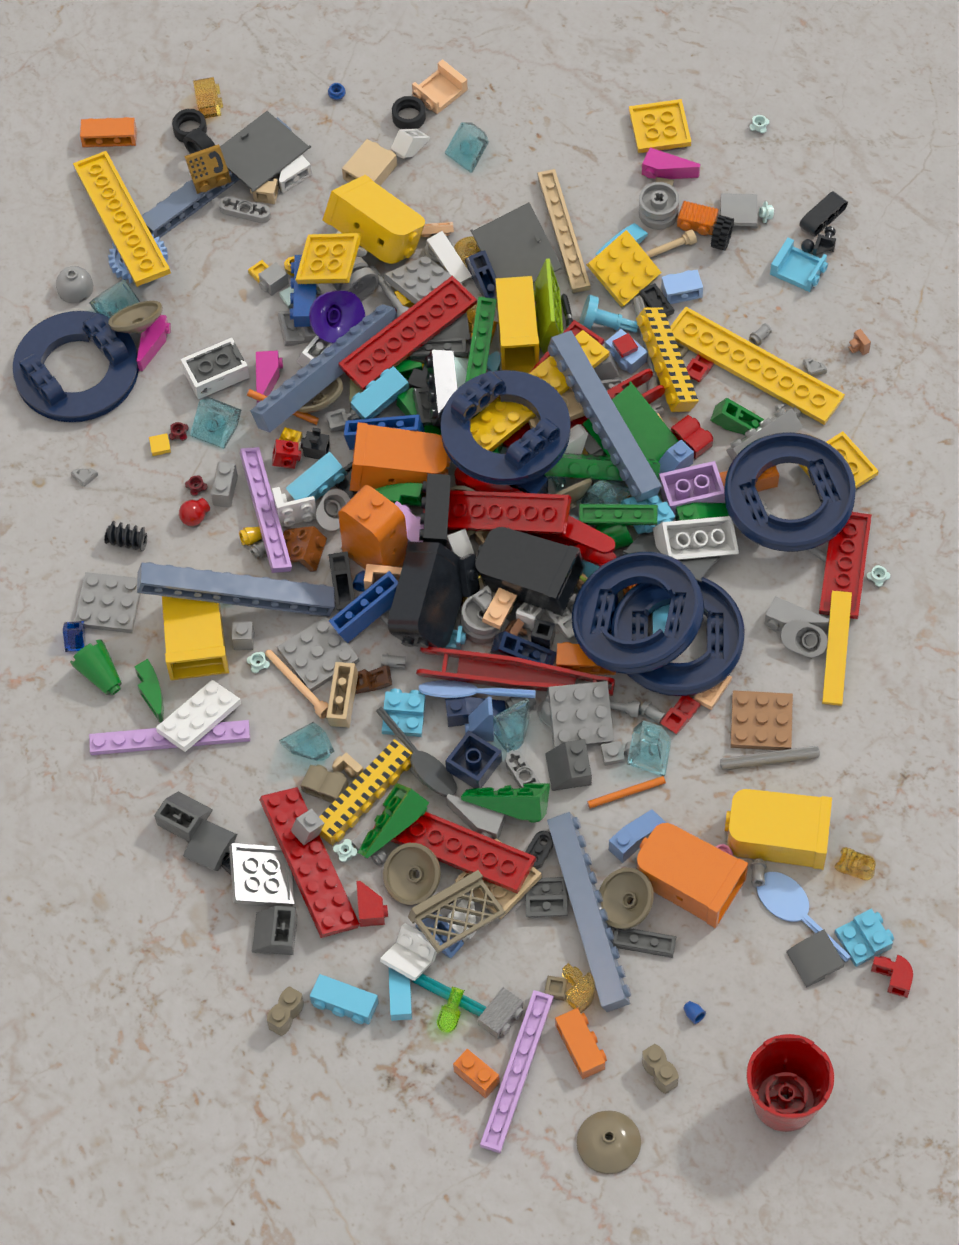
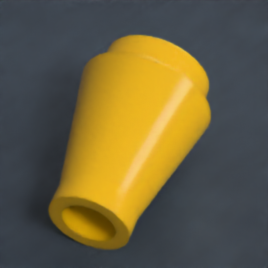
[239,527,263,546]

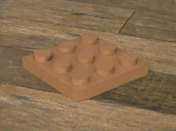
[731,690,793,750]

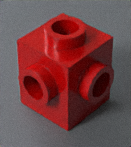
[272,439,301,469]

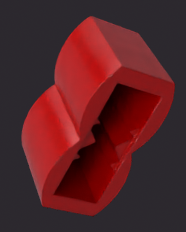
[671,415,713,459]

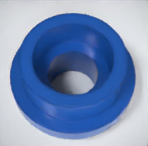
[328,83,346,100]

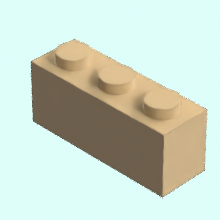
[326,662,358,728]

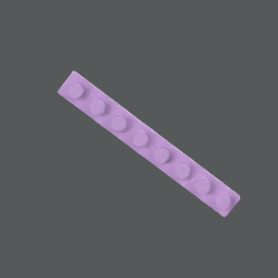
[240,447,292,573]
[89,720,250,755]
[480,990,554,1153]

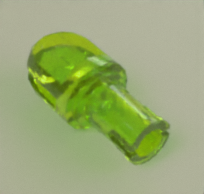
[437,986,465,1033]

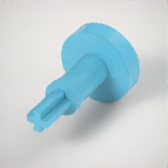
[579,295,639,333]

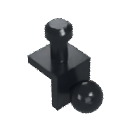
[801,226,836,257]

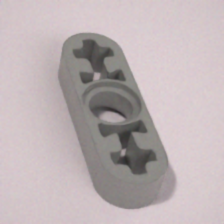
[220,196,271,223]
[505,751,540,788]

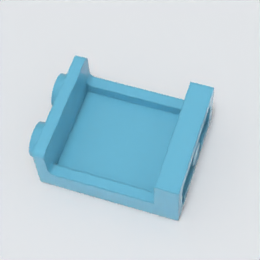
[770,238,828,292]

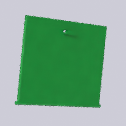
[582,381,679,462]

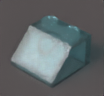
[190,397,242,449]

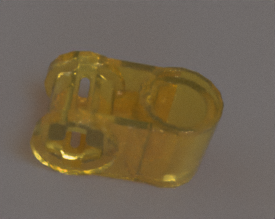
[834,847,876,880]

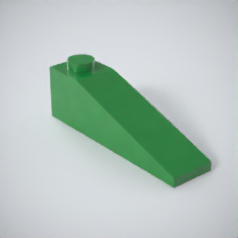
[357,783,430,858]
[461,783,550,823]

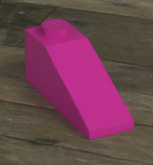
[641,148,701,179]
[137,315,171,371]
[256,350,283,403]

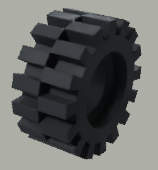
[711,215,734,251]

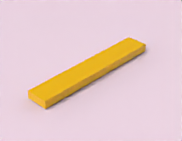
[822,591,852,706]

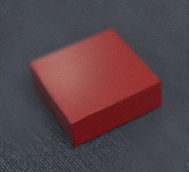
[612,333,638,358]

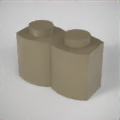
[300,764,348,803]
[267,986,304,1036]
[642,1044,679,1094]

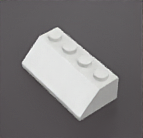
[653,516,739,560]

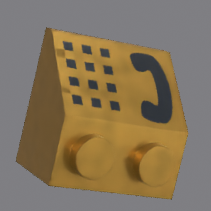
[185,144,232,194]

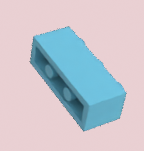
[350,366,409,419]
[286,451,348,502]
[310,974,379,1025]

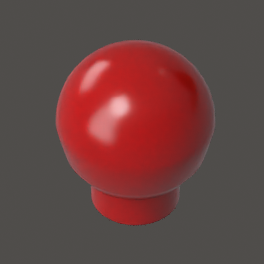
[179,498,210,526]

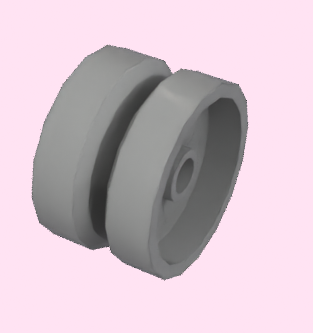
[639,182,679,230]
[331,256,379,301]
[460,595,503,644]

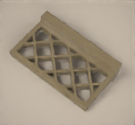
[408,870,505,953]

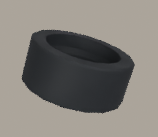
[392,96,426,129]
[172,109,207,143]
[183,129,215,154]

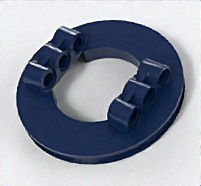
[13,311,139,422]
[441,370,570,485]
[724,432,856,552]
[572,551,704,674]
[611,577,745,696]

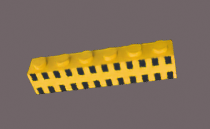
[636,308,699,412]
[319,739,412,846]

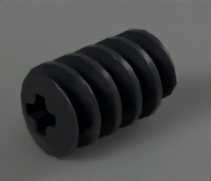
[104,521,147,552]

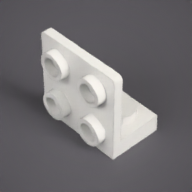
[272,487,316,527]
[380,923,440,981]

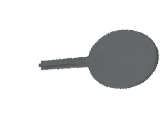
[376,707,457,797]

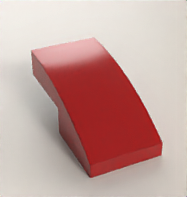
[686,354,714,382]
[660,696,701,735]

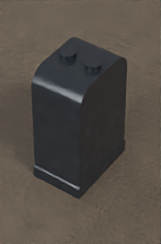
[475,527,585,616]
[388,542,463,648]

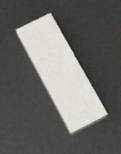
[426,231,472,283]

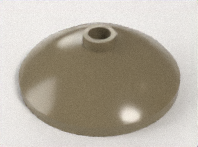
[108,301,163,333]
[297,377,343,413]
[555,478,592,509]
[383,843,441,905]
[599,867,654,929]
[577,1111,641,1174]

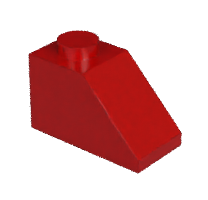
[356,881,388,927]

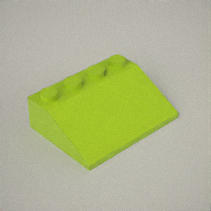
[533,258,564,355]

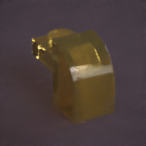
[562,963,595,1013]

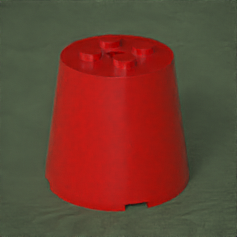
[746,1034,834,1132]

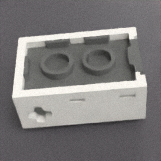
[181,338,250,399]

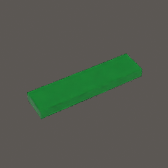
[579,504,658,525]

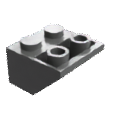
[154,791,213,842]
[252,906,298,955]

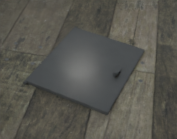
[220,111,311,193]
[470,202,562,283]
[623,531,721,582]

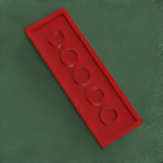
[819,512,872,619]

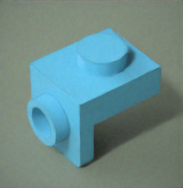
[445,626,466,650]

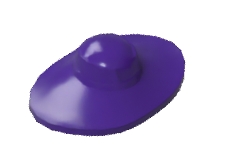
[309,290,365,343]

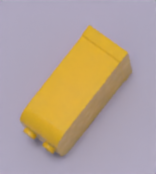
[322,175,425,264]
[495,276,539,373]
[162,596,229,681]
[724,789,832,870]

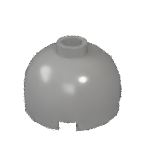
[56,266,94,303]

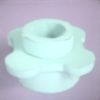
[749,115,769,133]
[759,201,774,223]
[867,565,890,587]
[247,652,270,673]
[333,839,357,862]

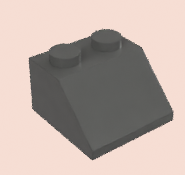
[545,739,592,791]

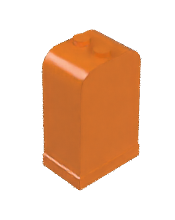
[350,422,451,491]
[338,485,408,570]
[637,823,748,928]

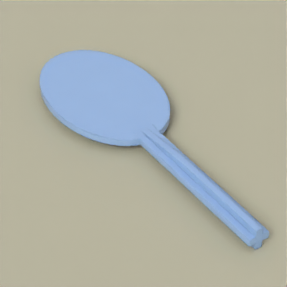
[419,680,536,698]
[757,872,851,962]

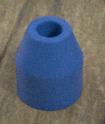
[352,570,365,592]
[683,1001,706,1024]

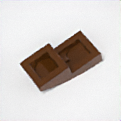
[355,665,392,694]

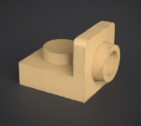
[332,752,364,778]

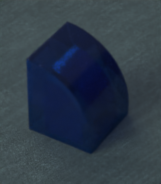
[63,621,85,652]

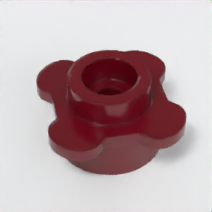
[169,422,189,441]
[185,475,208,496]

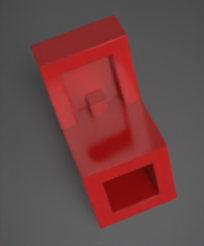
[871,954,913,998]

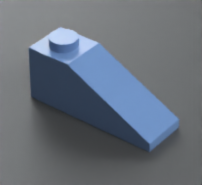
[465,697,494,742]
[608,809,666,863]

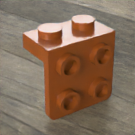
[283,526,327,572]

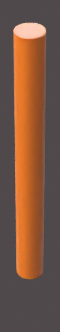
[247,389,319,425]
[587,776,666,809]

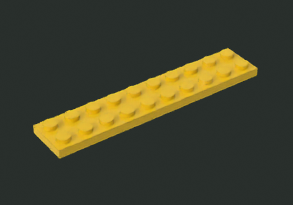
[73,151,171,287]
[670,307,845,425]
[470,330,610,452]

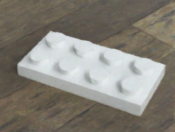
[156,680,241,752]

